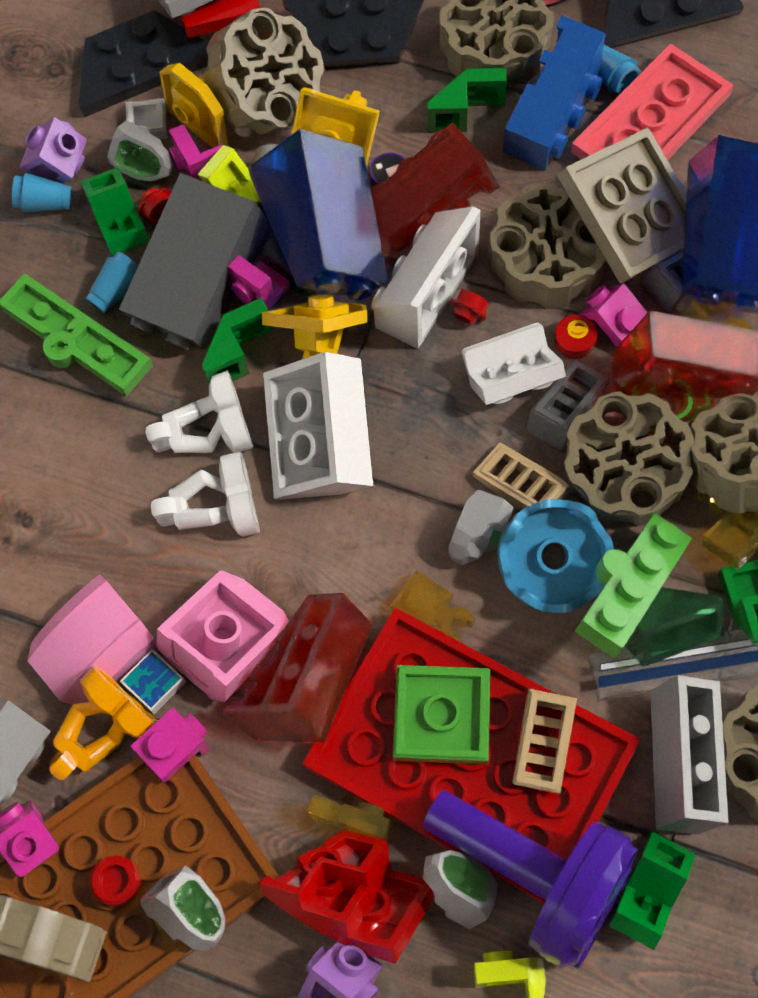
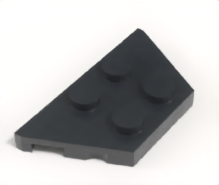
[282,0,424,69]
[603,0,744,48]
[79,10,208,118]

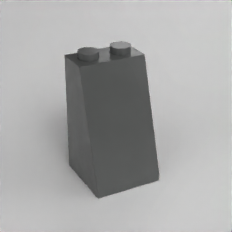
[119,173,273,350]

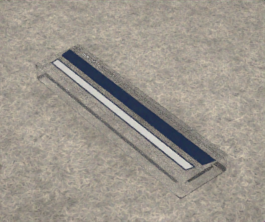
[588,629,758,702]

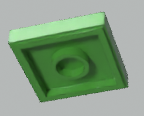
[393,665,490,765]

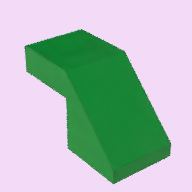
[428,68,507,133]
[80,167,149,256]
[202,297,273,386]
[718,560,758,644]
[609,831,696,950]

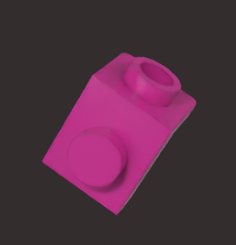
[168,124,222,181]
[228,255,290,310]
[579,283,655,351]
[131,707,210,783]
[0,800,59,877]

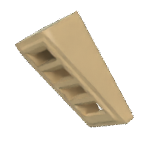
[473,442,570,511]
[512,689,577,793]

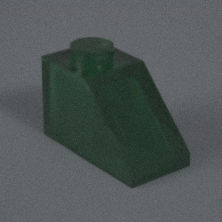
[625,587,724,667]

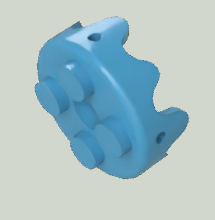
[497,499,613,613]

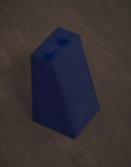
[248,129,388,300]
[682,135,758,313]

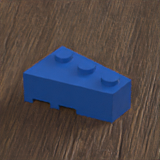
[503,15,606,171]

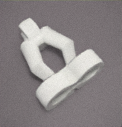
[145,370,253,453]
[150,451,260,537]

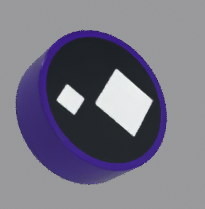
[370,153,410,194]

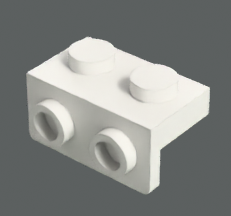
[462,323,566,405]

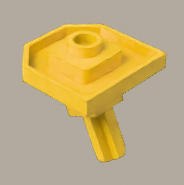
[159,63,230,148]
[289,87,380,184]
[261,295,367,359]

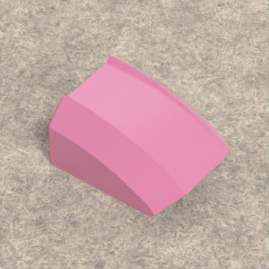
[157,570,290,702]
[27,574,159,705]

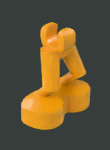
[49,665,158,781]

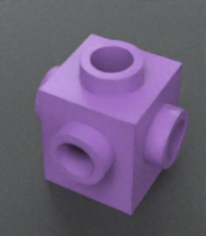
[19,117,87,184]
[297,942,383,998]

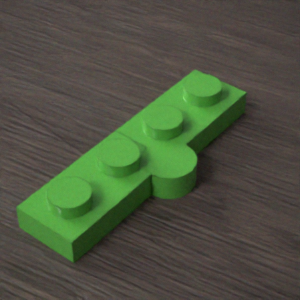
[0,273,153,397]
[575,514,692,659]

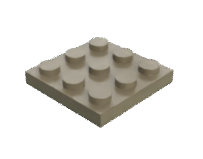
[556,128,710,284]

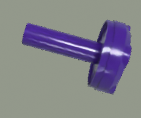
[423,790,637,969]

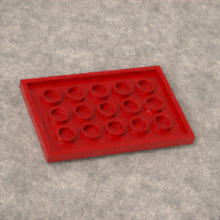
[302,607,641,905]

